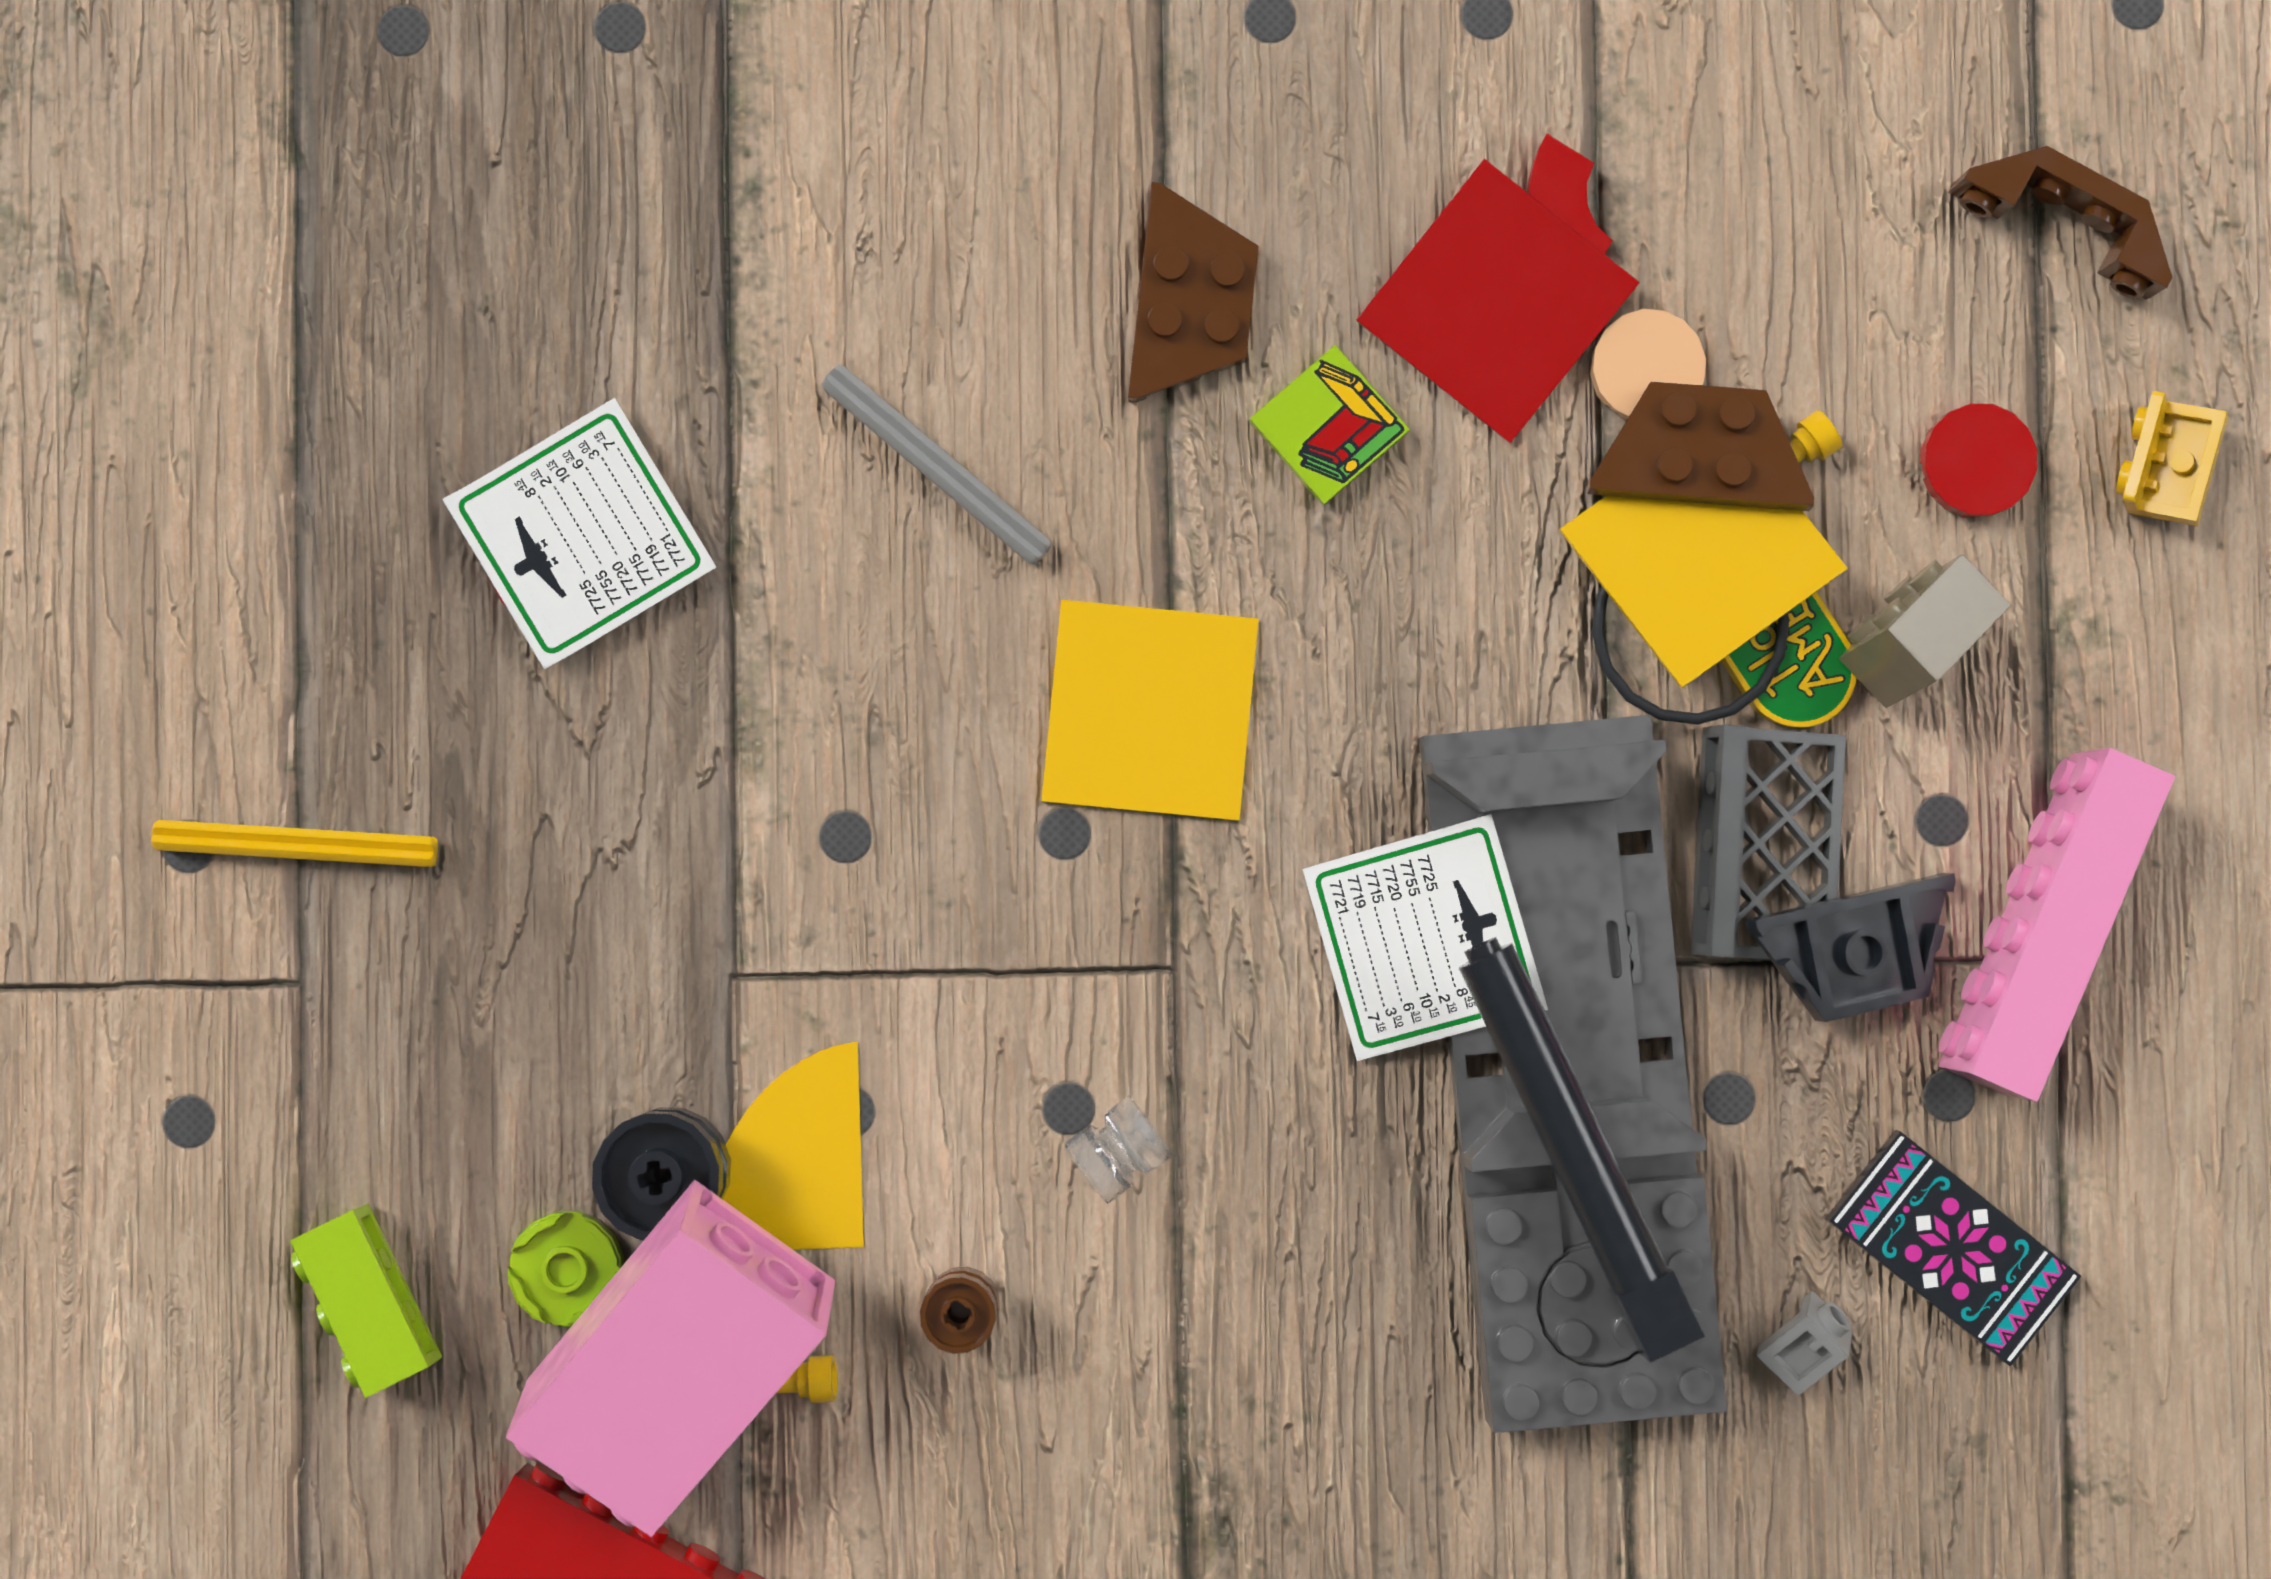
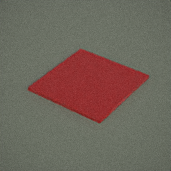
[1356,158,1640,443]

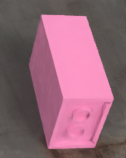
[505,1180,835,1537]

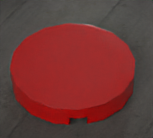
[1920,403,2037,517]

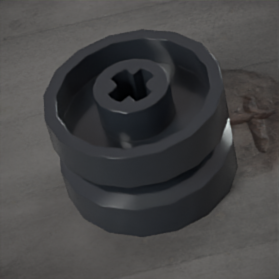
[592,1107,731,1241]

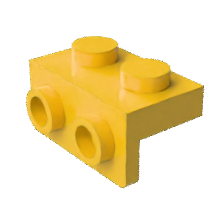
[2116,391,2229,527]

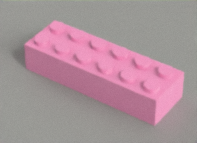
[1938,748,2176,1102]

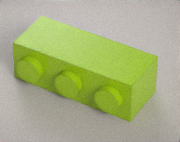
[290,1203,443,1398]

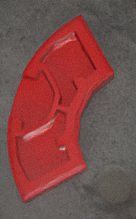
[1527,133,1613,254]

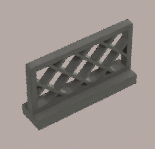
[1690,725,1846,959]

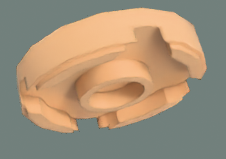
[1590,309,1706,420]

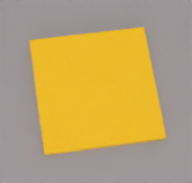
[1559,496,1848,689]
[1041,600,1259,821]

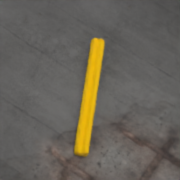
[151,820,439,867]

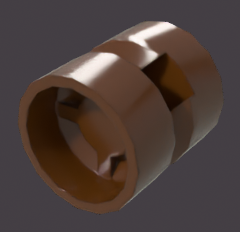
[920,1267,1000,1354]

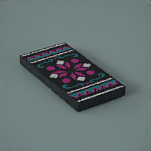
[1825,1130,2081,1366]

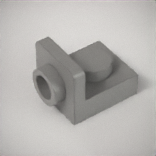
[1757,1291,1852,1396]

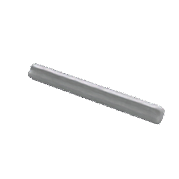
[822,365,1051,565]

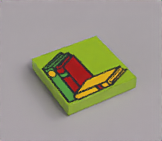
[1249,345,1410,506]

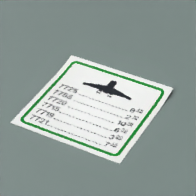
[442,398,716,669]
[1303,814,1548,1061]

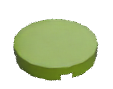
[508,1211,624,1327]

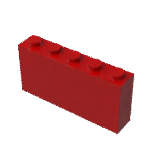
[460,1463,765,1579]

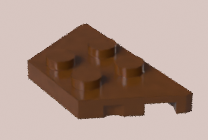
[1128,182,1259,402]
[1587,382,1814,511]

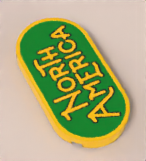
[1721,592,1857,728]

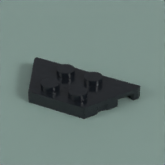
[1745,873,1956,1022]

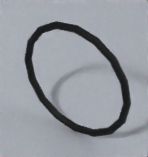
[1592,586,1790,725]

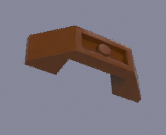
[1948,146,2173,300]

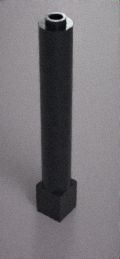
[1458,937,1705,1363]

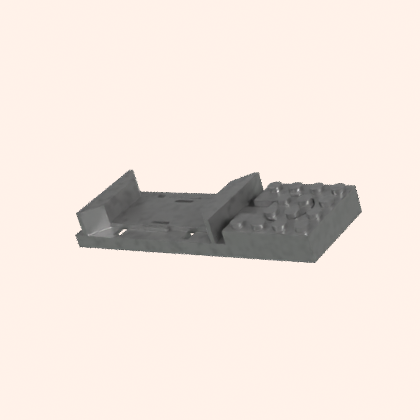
[1419,715,1727,1433]

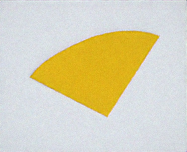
[723,1042,864,1250]

